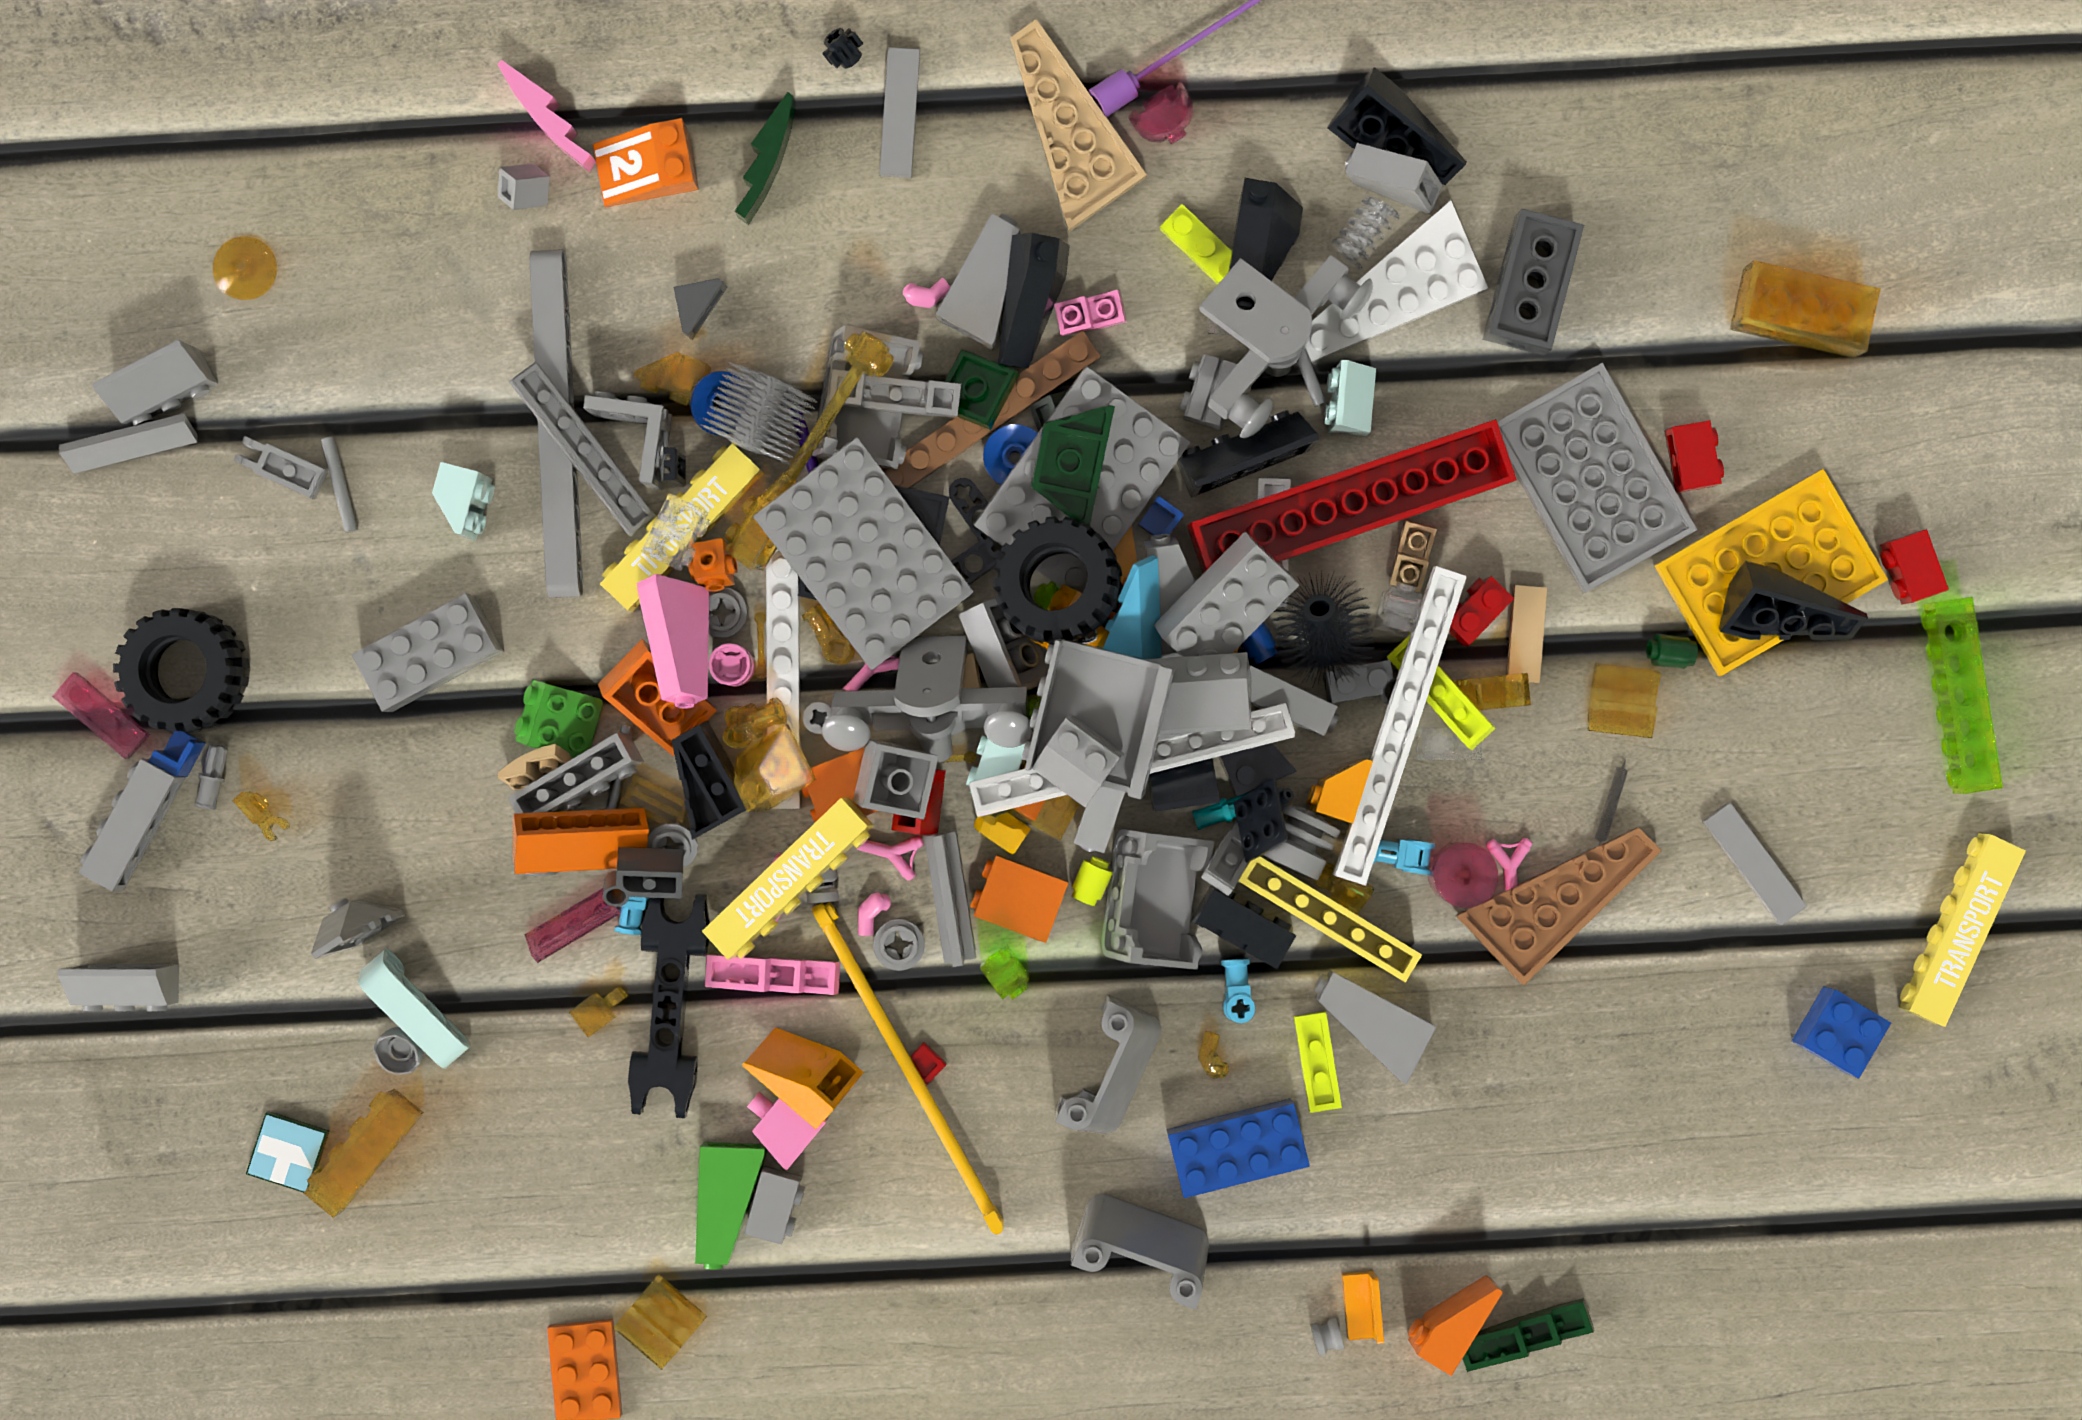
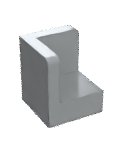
[498,164,550,210]

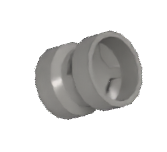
[806,868,839,903]

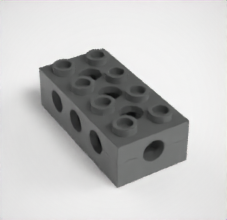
[1482,209,1584,356]

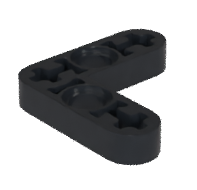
[949,478,1004,585]

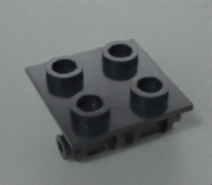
[1233,778,1294,863]

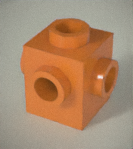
[689,538,738,592]

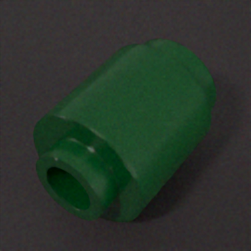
[1646,634,1698,669]

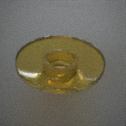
[213,236,277,300]

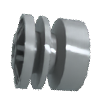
[1263,805,1340,881]

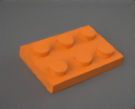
[547,1319,622,1420]

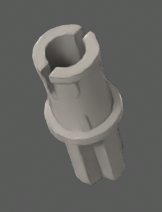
[194,745,228,810]

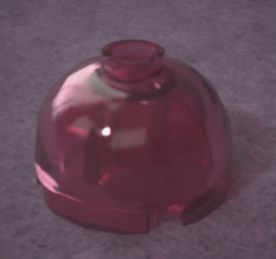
[1128,82,1194,144]

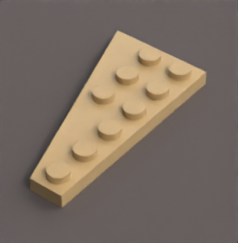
[1010,19,1147,233]

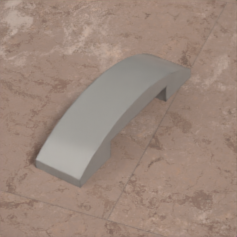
[829,369,961,417]

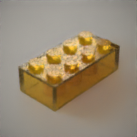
[1730,260,1881,358]

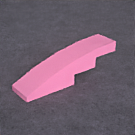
[498,60,596,172]
[705,954,840,995]

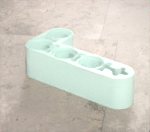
[358,948,470,1069]

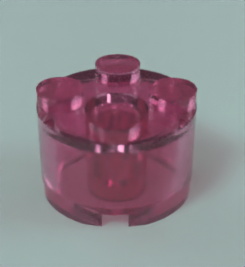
[1428,842,1498,908]

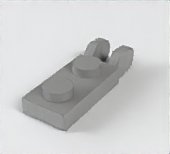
[233,436,328,499]
[1201,820,1248,896]

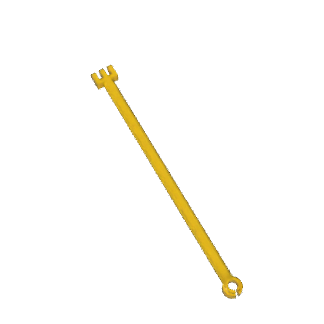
[811,902,1004,1234]

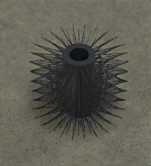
[1272,570,1375,688]

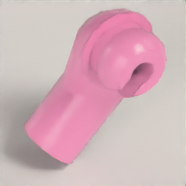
[903,278,951,308]
[858,892,891,936]

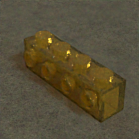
[303,1088,424,1218]

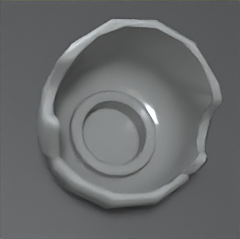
[373,1027,424,1075]

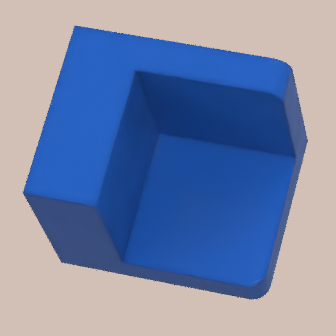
[1138,496,1184,536]
[148,731,206,777]

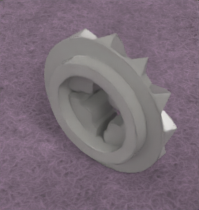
[709,587,748,638]
[647,821,698,868]
[873,919,925,971]

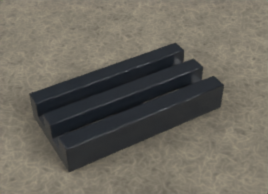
[664,447,686,487]

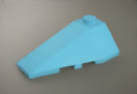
[1098,555,1162,659]

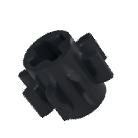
[822,28,863,69]

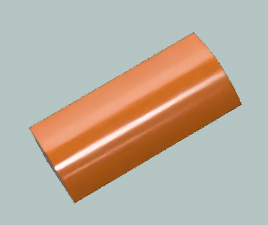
[513,808,649,874]

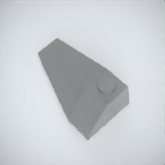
[311,898,406,959]

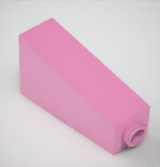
[637,574,709,708]

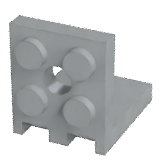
[583,391,672,490]

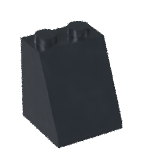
[1148,758,1220,812]

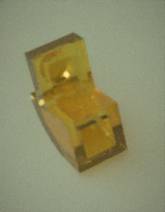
[1453,673,1531,710]

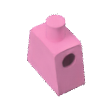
[747,1092,829,1171]

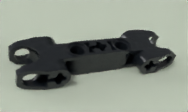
[628,894,710,1118]

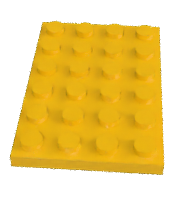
[1654,469,1888,676]

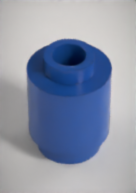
[1241,621,1278,665]

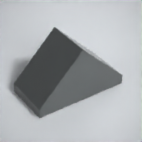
[673,278,727,340]

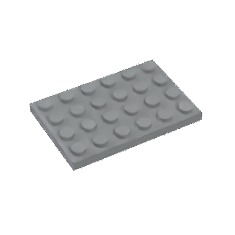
[1497,363,1697,593]
[973,366,1191,593]
[752,437,974,670]

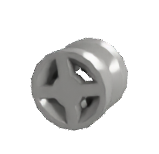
[803,702,833,734]
[1310,1318,1344,1356]

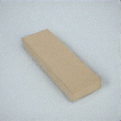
[1506,585,1547,684]

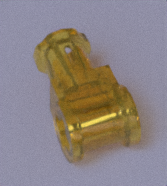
[801,604,855,665]
[723,698,787,749]

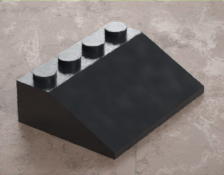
[1177,410,1319,498]

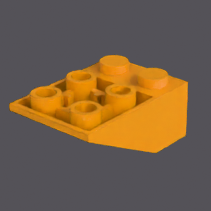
[742,1027,864,1129]

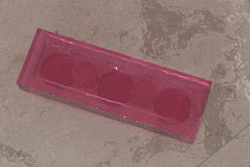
[52,672,150,759]
[524,888,621,963]

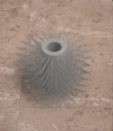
[701,362,817,465]

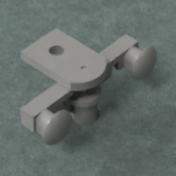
[1199,255,1373,438]
[822,635,1033,763]

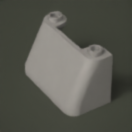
[812,325,923,470]
[1101,829,1215,969]
[1055,994,1161,1134]
[1071,1194,1209,1310]

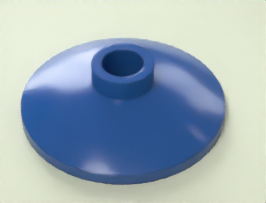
[691,371,748,435]
[983,424,1038,485]

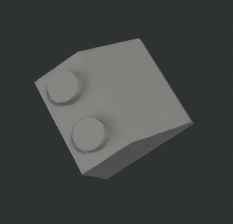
[1032,715,1124,807]
[853,739,939,820]

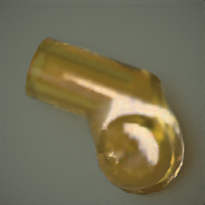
[1198,1031,1229,1079]

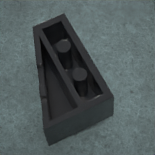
[671,720,755,840]
[1218,743,1297,796]
[1191,886,1297,969]

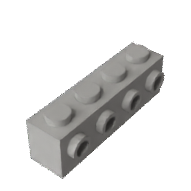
[508,733,644,813]
[78,759,186,892]

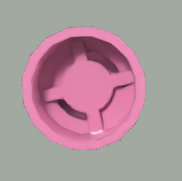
[708,643,756,687]

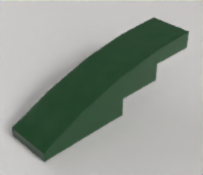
[734,92,796,225]
[1462,1298,1595,1372]

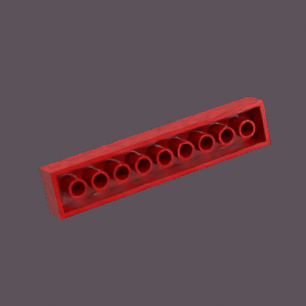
[1186,419,1517,574]

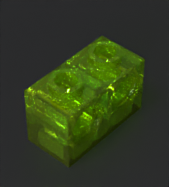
[980,944,1030,1000]

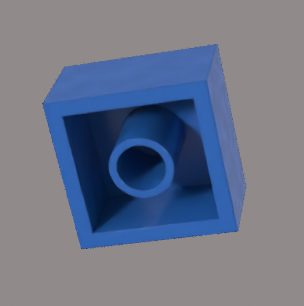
[1791,986,1891,1079]

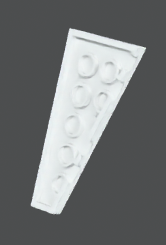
[1305,200,1488,363]

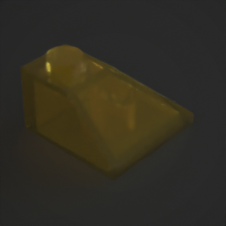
[734,724,816,812]

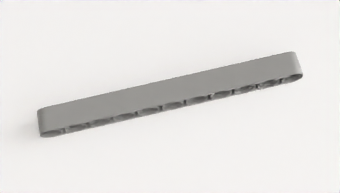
[529,249,583,598]

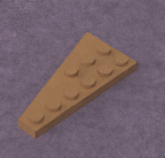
[1454,827,1662,986]

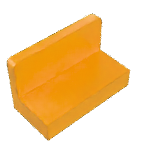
[1342,1271,1384,1344]

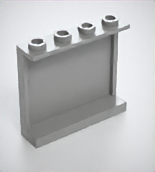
[1022,639,1176,799]

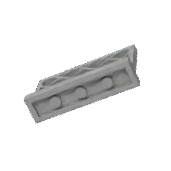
[924,831,976,967]

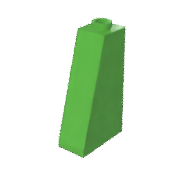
[695,1142,768,1270]

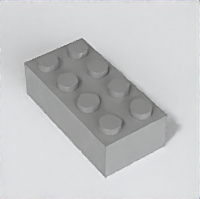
[1154,532,1299,657]
[352,593,504,712]

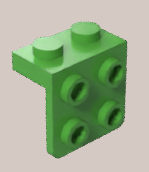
[514,679,603,758]

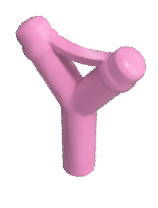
[843,655,900,691]
[857,836,924,881]
[1486,838,1533,891]

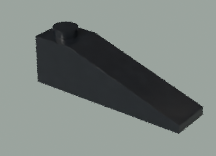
[1327,67,1467,185]
[1228,177,1303,310]
[998,233,1070,369]
[1719,561,1868,640]

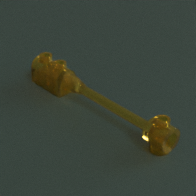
[725,331,894,571]

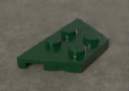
[1031,405,1115,526]

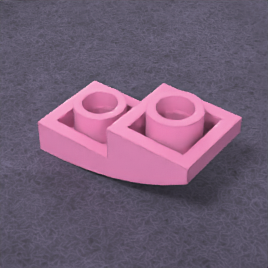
[1054,290,1127,336]

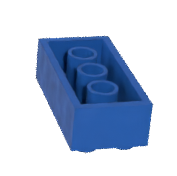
[1166,1098,1310,1198]

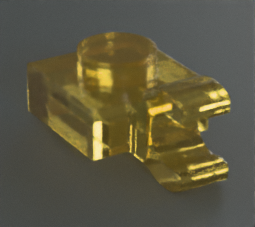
[232,791,290,841]
[1314,862,1374,914]
[569,986,628,1038]

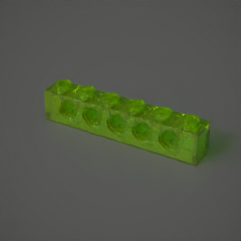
[1921,597,2003,794]

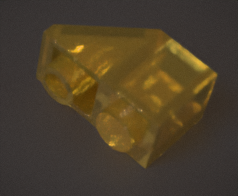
[633,352,711,406]

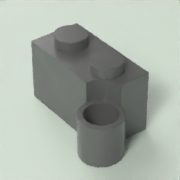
[1323,660,1396,705]
[603,847,684,907]

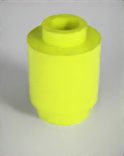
[1071,856,1113,906]

